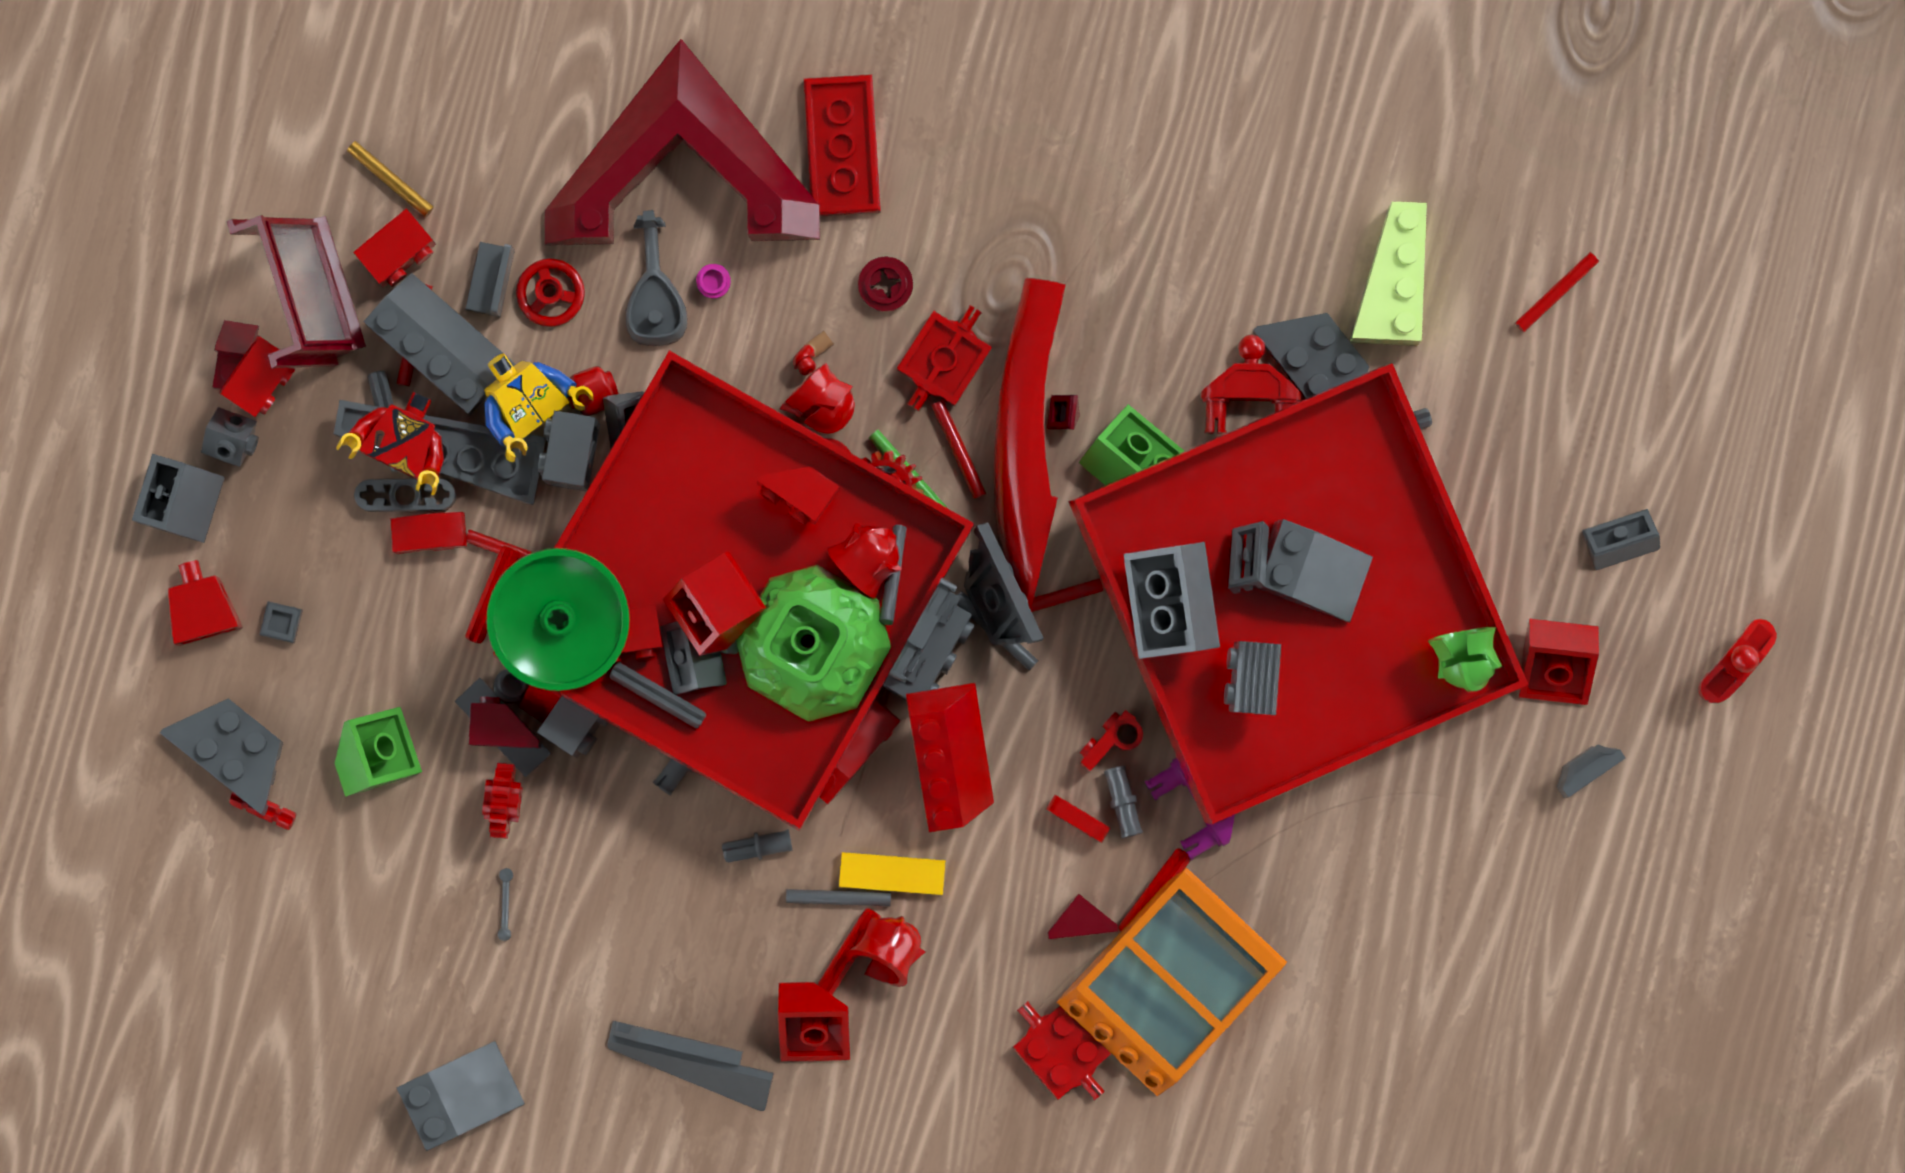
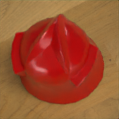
[779,363,855,434]
[827,522,902,599]
[846,916,926,987]

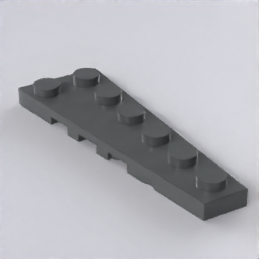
[333,400,545,505]

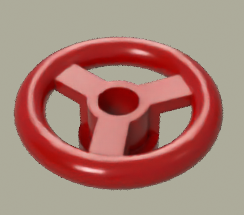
[516,258,585,327]

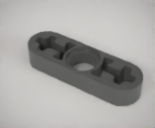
[354,479,456,512]

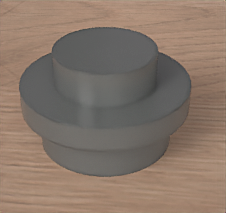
[493,669,529,703]

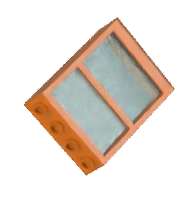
[1057,867,1287,1096]

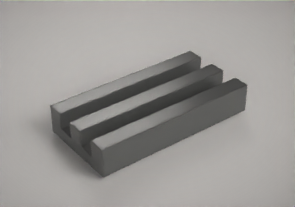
[1228,521,1269,594]

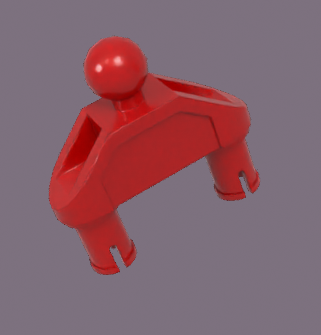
[1201,334,1301,434]
[1698,619,1777,704]

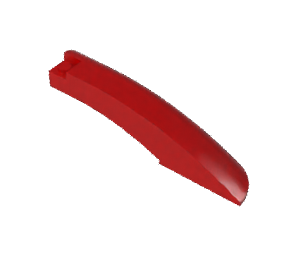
[994,278,1066,610]

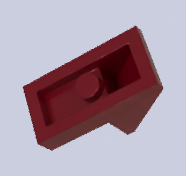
[212,320,259,390]

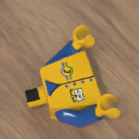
[484,353,593,462]

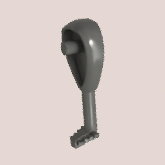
[626,210,688,346]

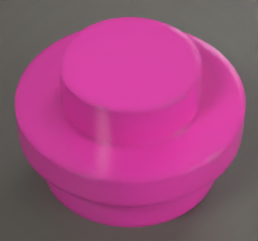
[696,264,731,299]

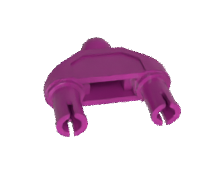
[1144,757,1235,861]

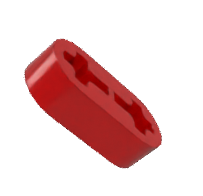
[1046,794,1111,843]

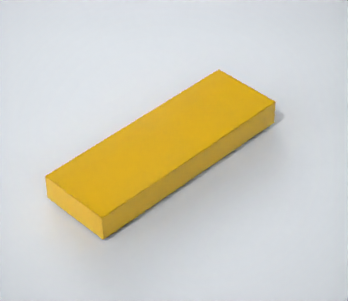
[839,852,946,895]

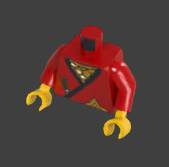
[336,392,444,495]

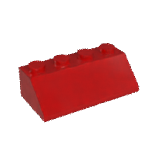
[906,683,994,833]

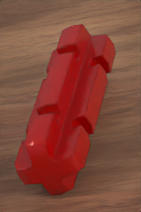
[229,792,296,830]

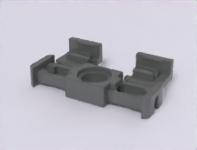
[889,578,961,684]

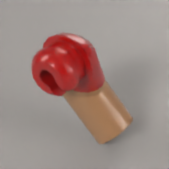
[793,331,834,376]

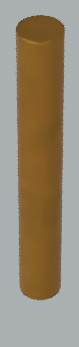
[347,141,434,217]

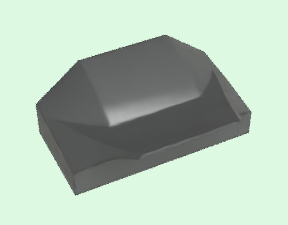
[1557,744,1626,798]

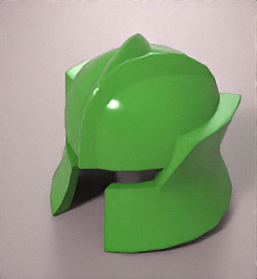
[1428,627,1502,692]

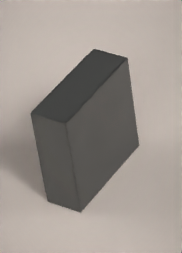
[259,601,303,644]

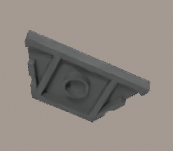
[1253,313,1370,399]
[964,523,1044,645]
[160,698,283,816]

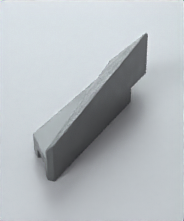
[607,1021,774,1111]

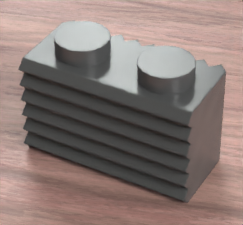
[1224,641,1281,715]

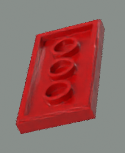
[804,74,881,216]

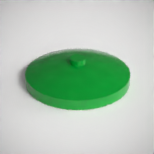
[487,548,629,691]

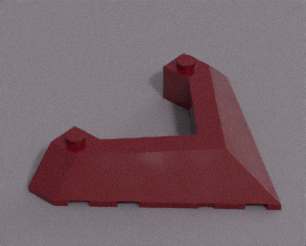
[545,39,820,246]

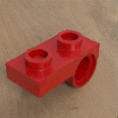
[1079,710,1143,772]

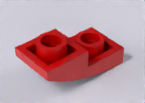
[390,512,467,554]

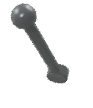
[498,868,514,941]

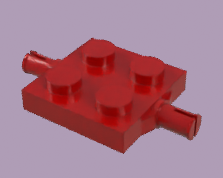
[897,305,992,412]
[1012,1001,1111,1101]

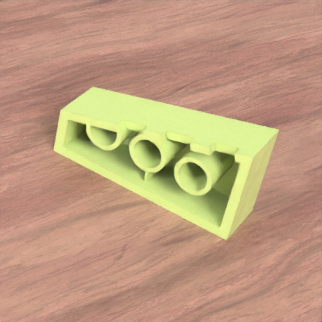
[1350,201,1427,346]

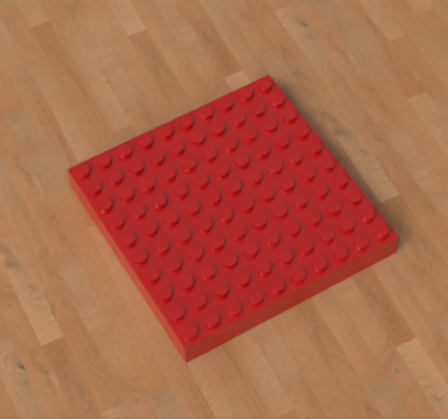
[493,350,975,831]
[1068,363,1528,824]

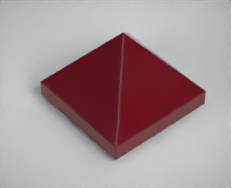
[1048,395,1080,430]

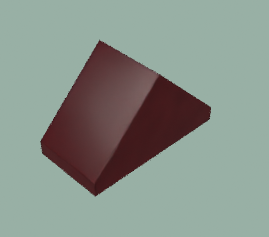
[1047,894,1118,939]

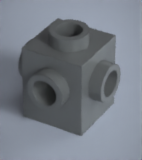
[201,407,259,467]

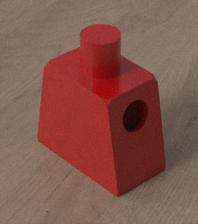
[168,560,243,646]

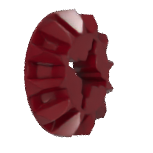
[858,256,913,311]

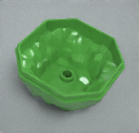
[736,565,891,722]

